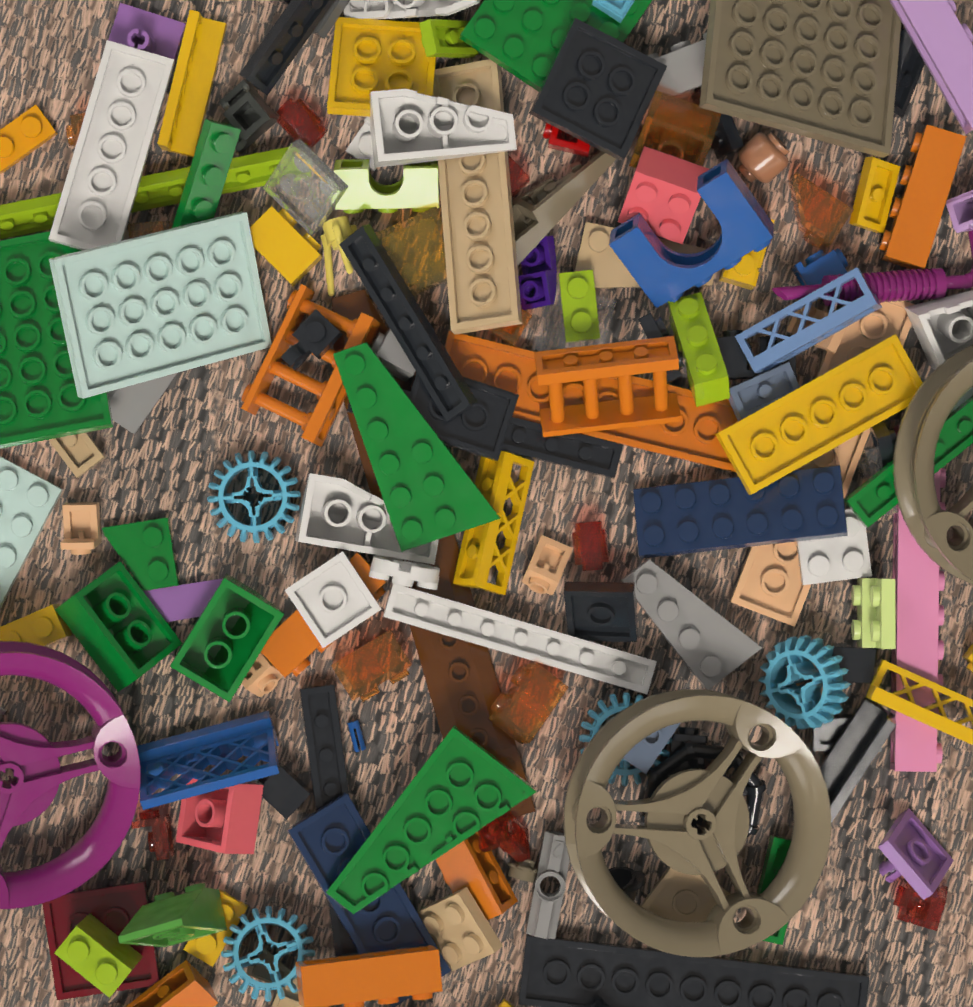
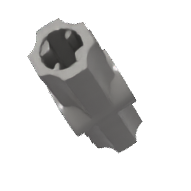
[526,830,570,939]

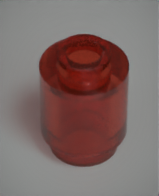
[277,98,328,149]
[572,521,609,571]

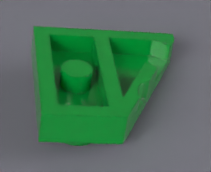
[102,518,179,591]

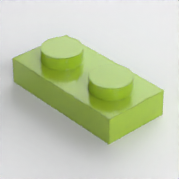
[419,19,479,58]
[558,270,600,343]

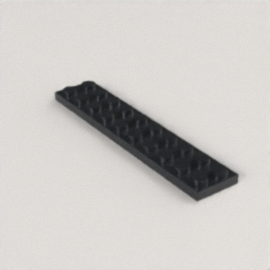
[518,934,869,1007]

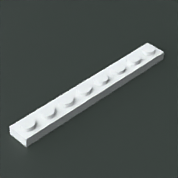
[382,583,657,694]

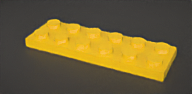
[715,334,923,495]

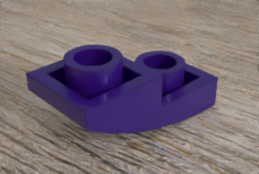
[518,236,557,311]

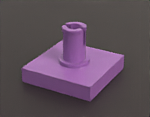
[108,3,186,68]
[878,808,954,900]

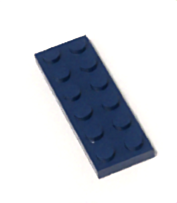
[633,465,848,559]
[286,793,451,1007]

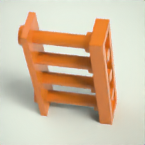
[241,284,381,447]
[534,336,681,437]

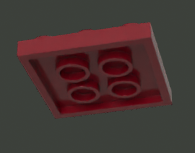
[42,880,161,1000]

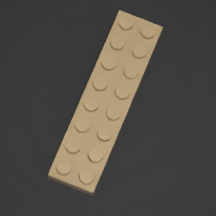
[433,59,522,335]

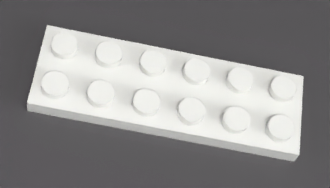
[48,40,175,250]

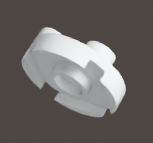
[369,555,440,590]

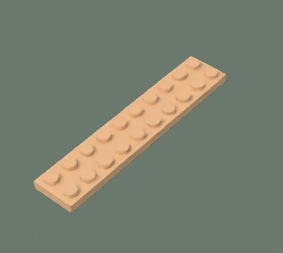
[730,300,915,627]

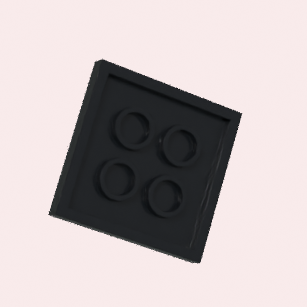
[529,18,667,161]

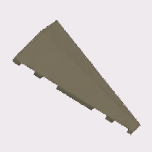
[512,150,616,266]

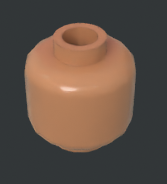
[738,132,790,184]

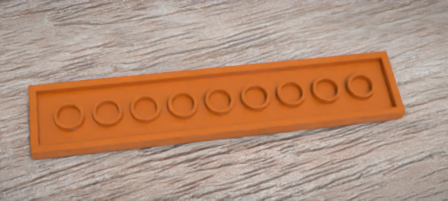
[445,331,738,473]

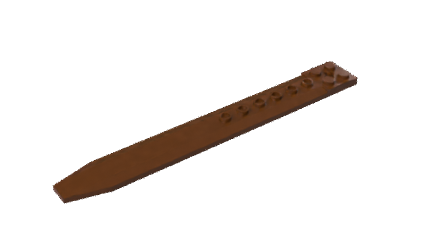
[331,289,536,827]

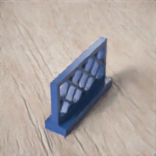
[137,710,279,810]

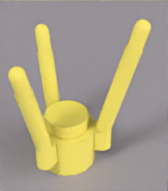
[320,216,358,297]

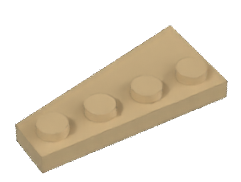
[575,222,715,289]

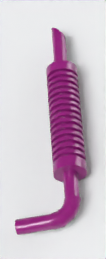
[772,230,973,306]

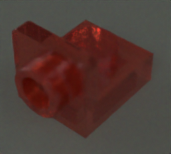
[131,809,175,860]
[478,811,530,863]

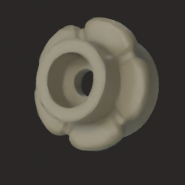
[507,857,538,883]

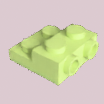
[851,578,896,649]

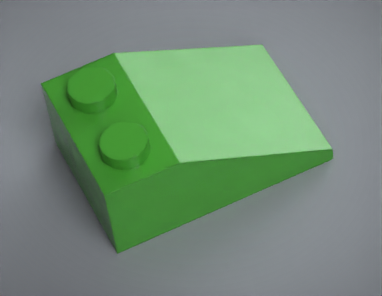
[118,883,227,947]

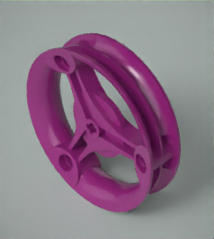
[0,641,141,909]

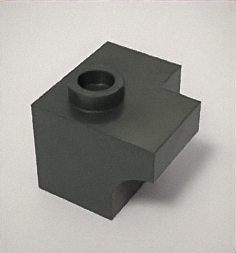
[219,79,280,153]

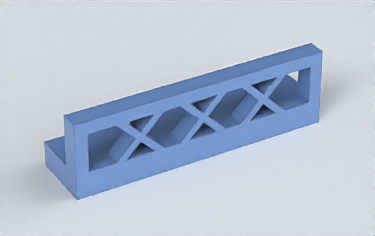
[735,267,882,374]

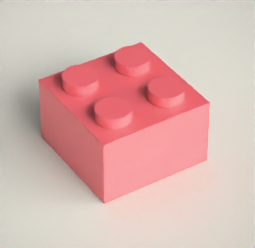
[617,146,710,245]
[176,778,264,854]

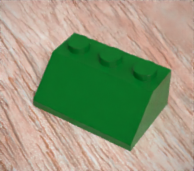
[55,561,183,692]
[170,573,284,702]

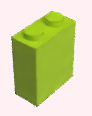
[54,913,143,998]

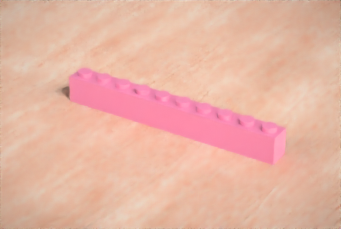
[890,425,946,772]

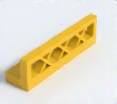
[157,10,227,157]
[453,451,534,595]
[865,659,973,745]

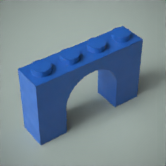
[609,159,774,308]

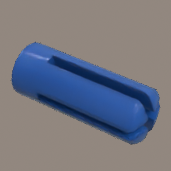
[347,720,366,752]

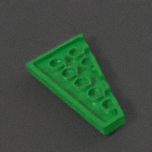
[333,342,501,552]
[326,726,537,914]

